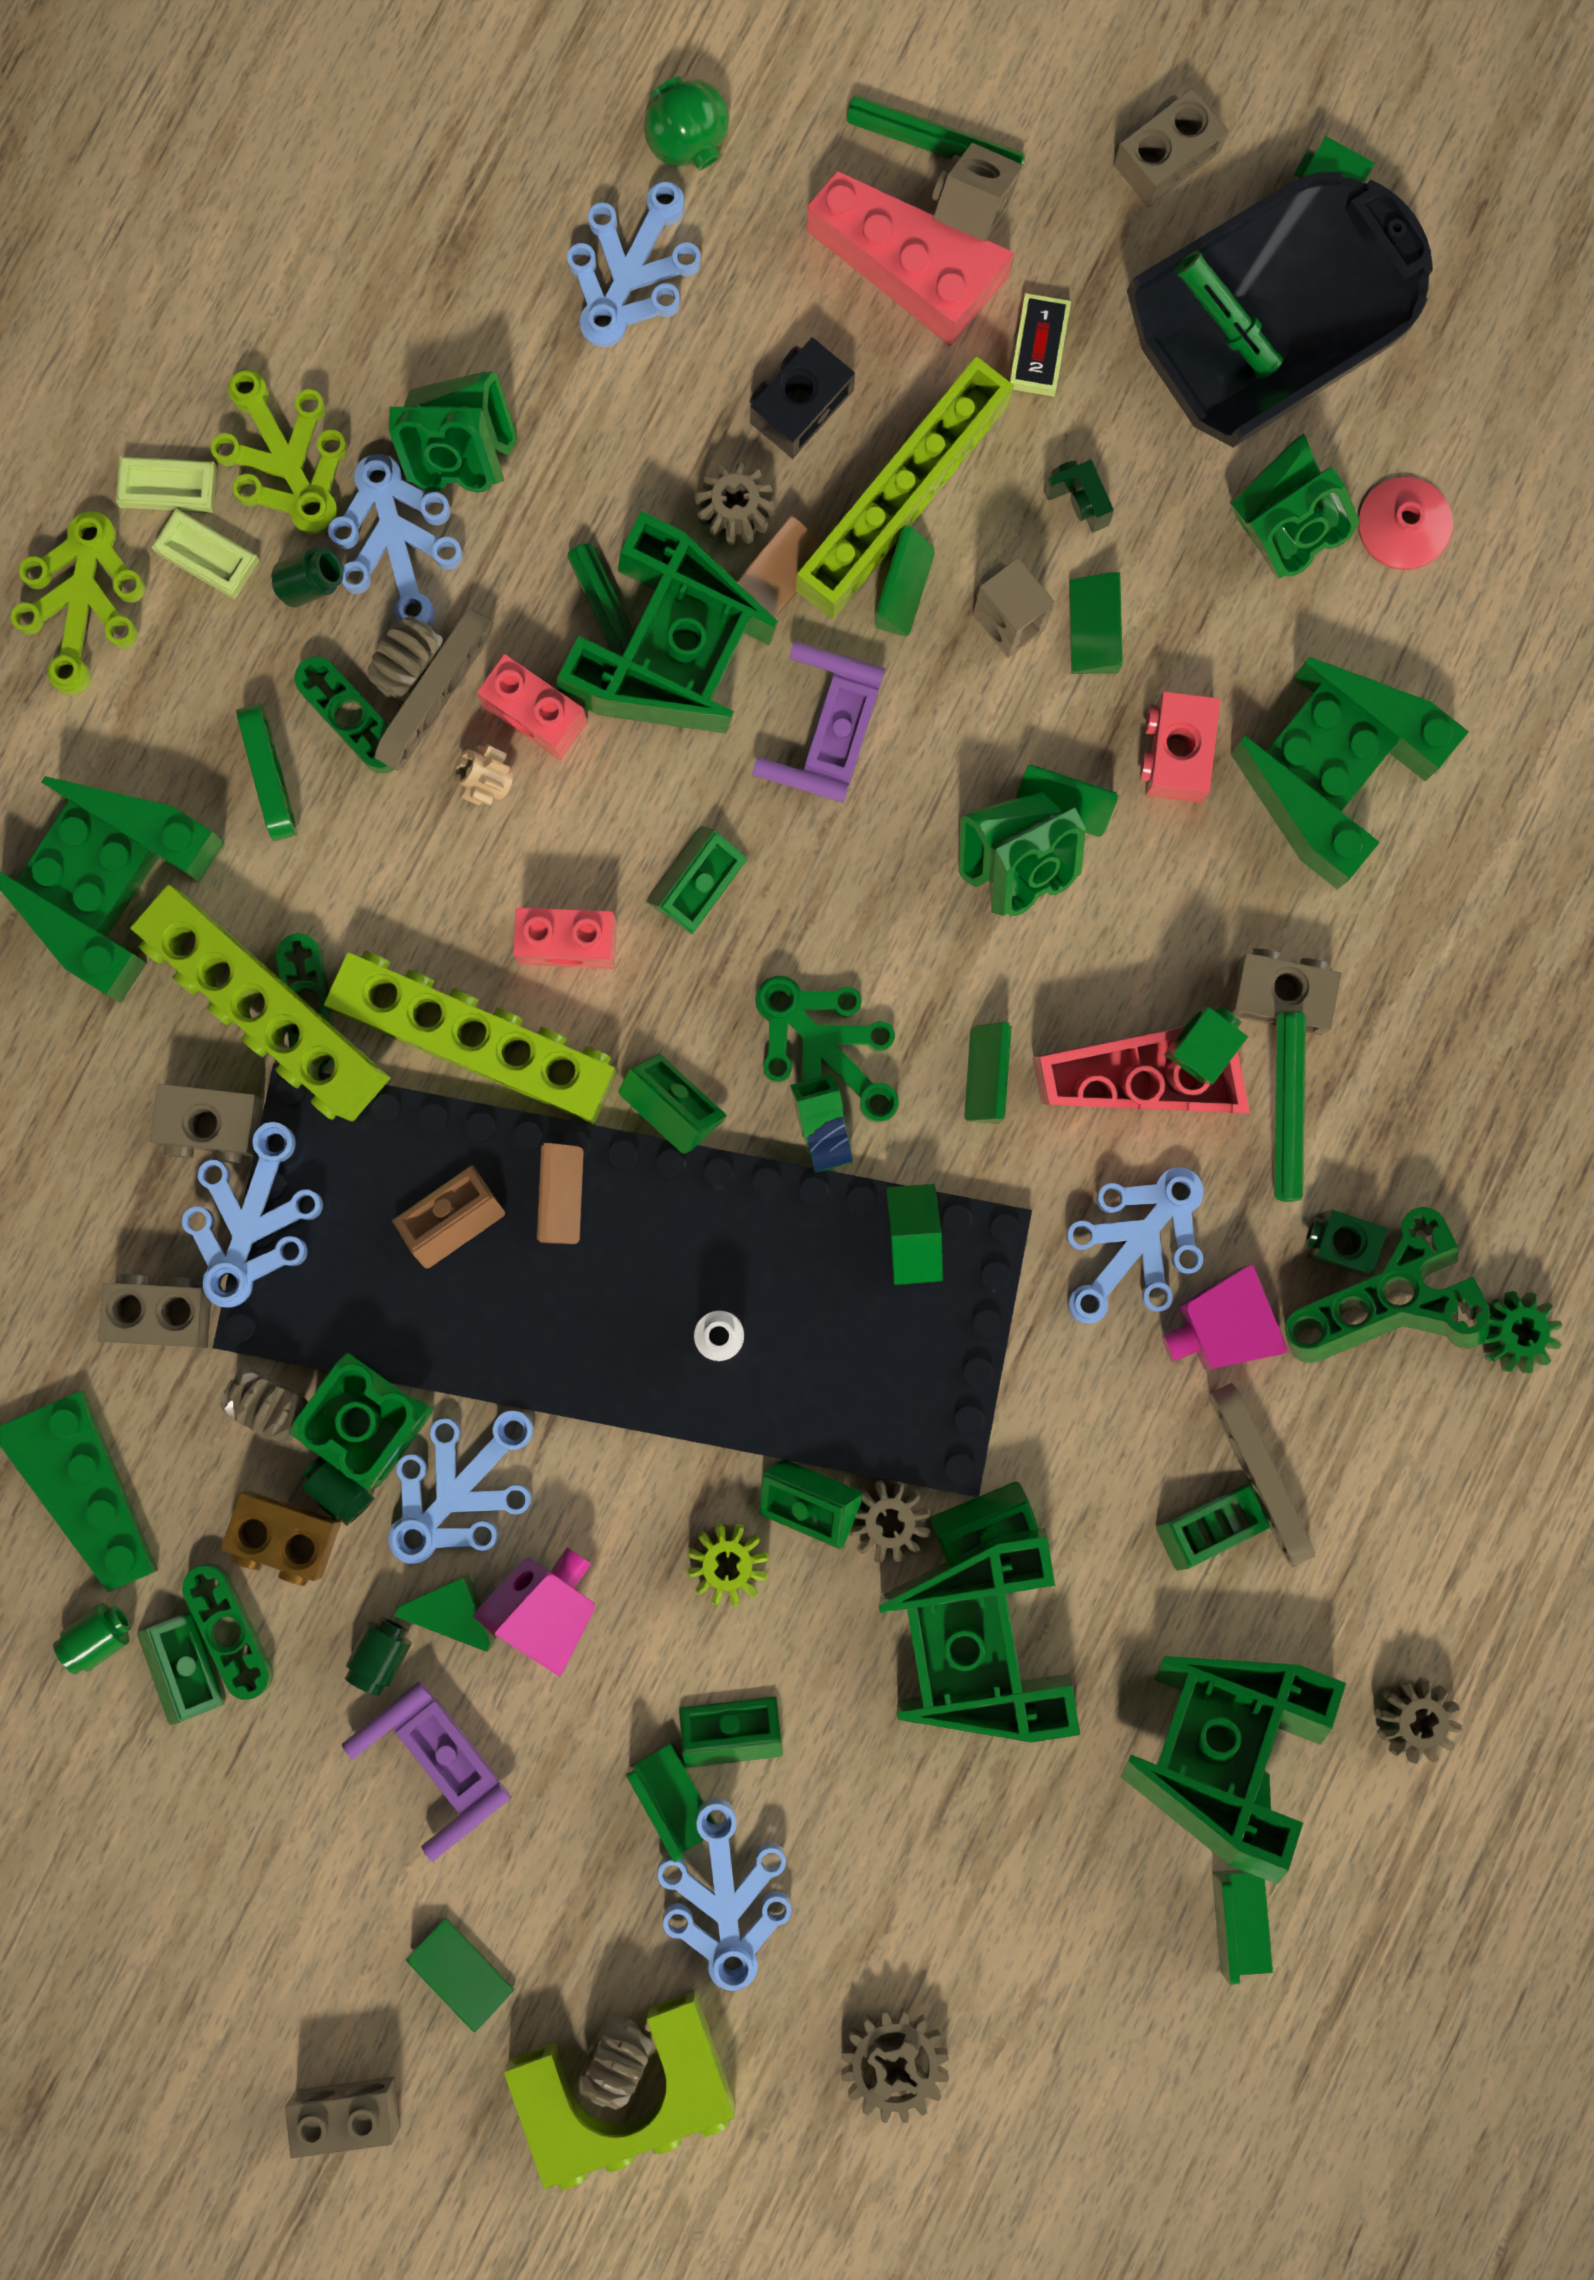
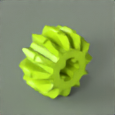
[686,1522,769,1607]

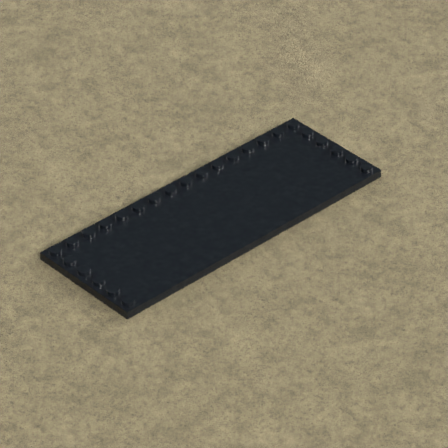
[213,1063,1032,1498]

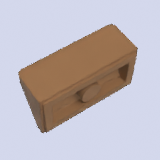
[737,515,821,619]
[537,1143,584,1244]
[392,1165,505,1268]

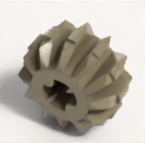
[695,461,776,547]
[368,615,443,702]
[220,1369,308,1442]
[849,1481,930,1564]
[1375,1677,1462,1764]
[579,2016,652,2110]

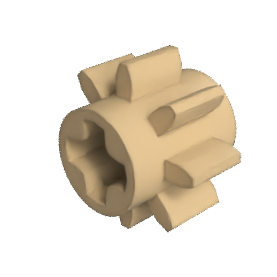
[453,744,513,806]

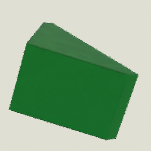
[886,1184,943,1285]
[395,1574,496,1652]

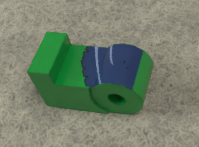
[790,1074,853,1173]

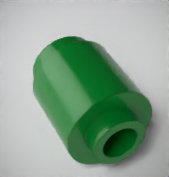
[53,1603,131,1674]

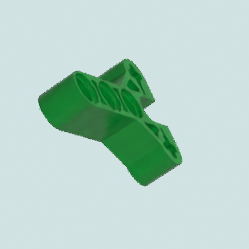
[1285,1207,1490,1363]

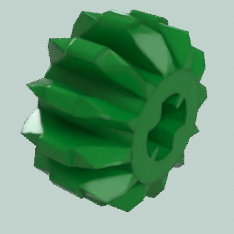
[1482,1291,1563,1373]

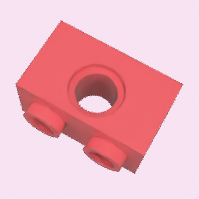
[476,654,588,760]
[1140,691,1221,803]
[513,907,617,969]

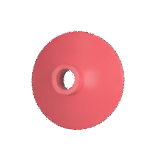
[1358,477,1453,570]

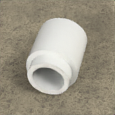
[694,1311,744,1361]

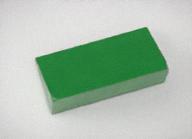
[874,525,935,637]
[1069,572,1123,674]
[1016,764,1119,837]
[647,826,748,935]
[964,1022,1012,1124]
[618,1053,727,1154]
[759,1460,862,1549]
[930,1481,1039,1561]
[137,1612,225,1725]
[679,1696,783,1768]
[406,1917,514,2032]

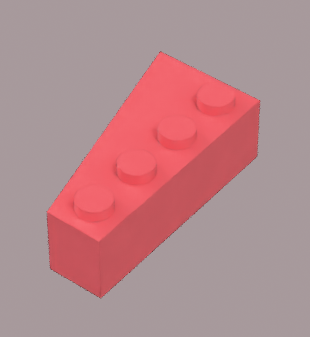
[807,171,1014,346]
[1032,1025,1250,1114]

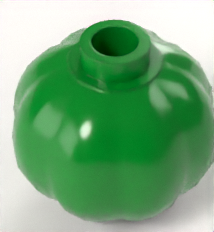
[644,76,729,171]

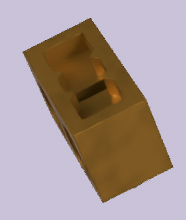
[220,1491,342,1586]

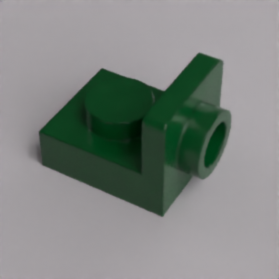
[1044,459,1114,533]

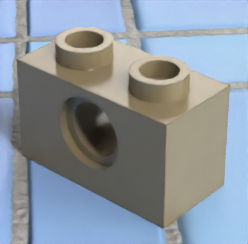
[932,143,1023,242]
[1228,948,1342,1035]
[150,1084,264,1164]

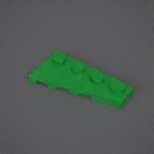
[0,1391,158,1592]

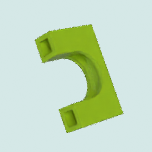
[504,1990,736,2190]

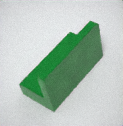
[626,1741,717,1863]
[1212,1870,1273,1985]

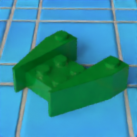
[557,511,778,734]
[1231,657,1469,890]
[0,776,224,1003]
[879,1528,1081,1743]
[1121,1656,1346,1885]

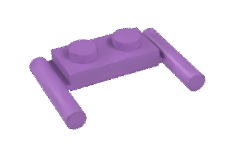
[752,641,886,803]
[341,1681,512,1862]

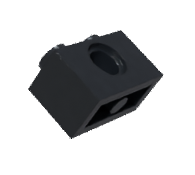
[749,337,855,459]

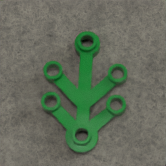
[755,976,899,1123]

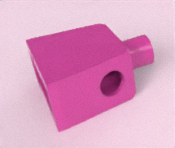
[1161,1265,1289,1369]
[472,1547,595,1677]

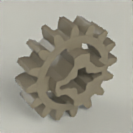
[841,2007,949,2123]

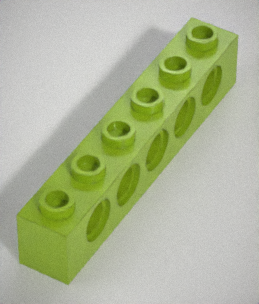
[796,356,1014,620]
[130,884,391,1122]
[324,950,617,1125]

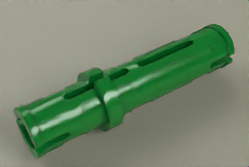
[1175,250,1283,379]

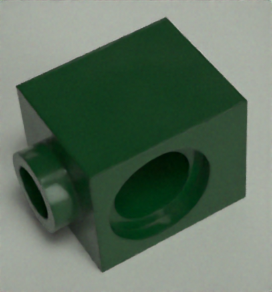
[1305,1210,1388,1277]

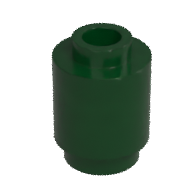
[271,548,344,608]
[302,1456,375,1526]
[345,1617,412,1696]

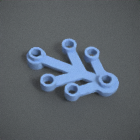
[567,182,701,347]
[328,454,463,627]
[182,1122,323,1308]
[1066,1167,1204,1324]
[388,1411,534,1564]
[657,1798,792,1991]

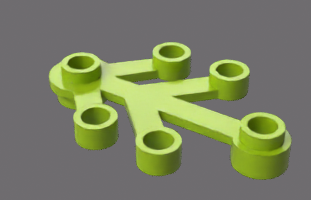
[210,370,348,534]
[10,511,145,696]

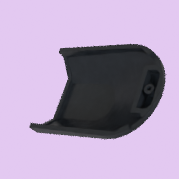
[1127,172,1433,448]

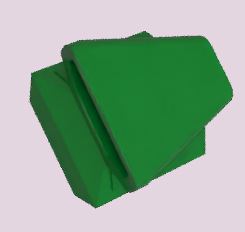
[388,371,517,493]
[1229,433,1361,579]
[959,791,1086,916]
[289,1353,433,1491]

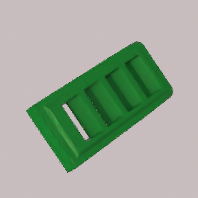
[1156,1483,1271,1571]

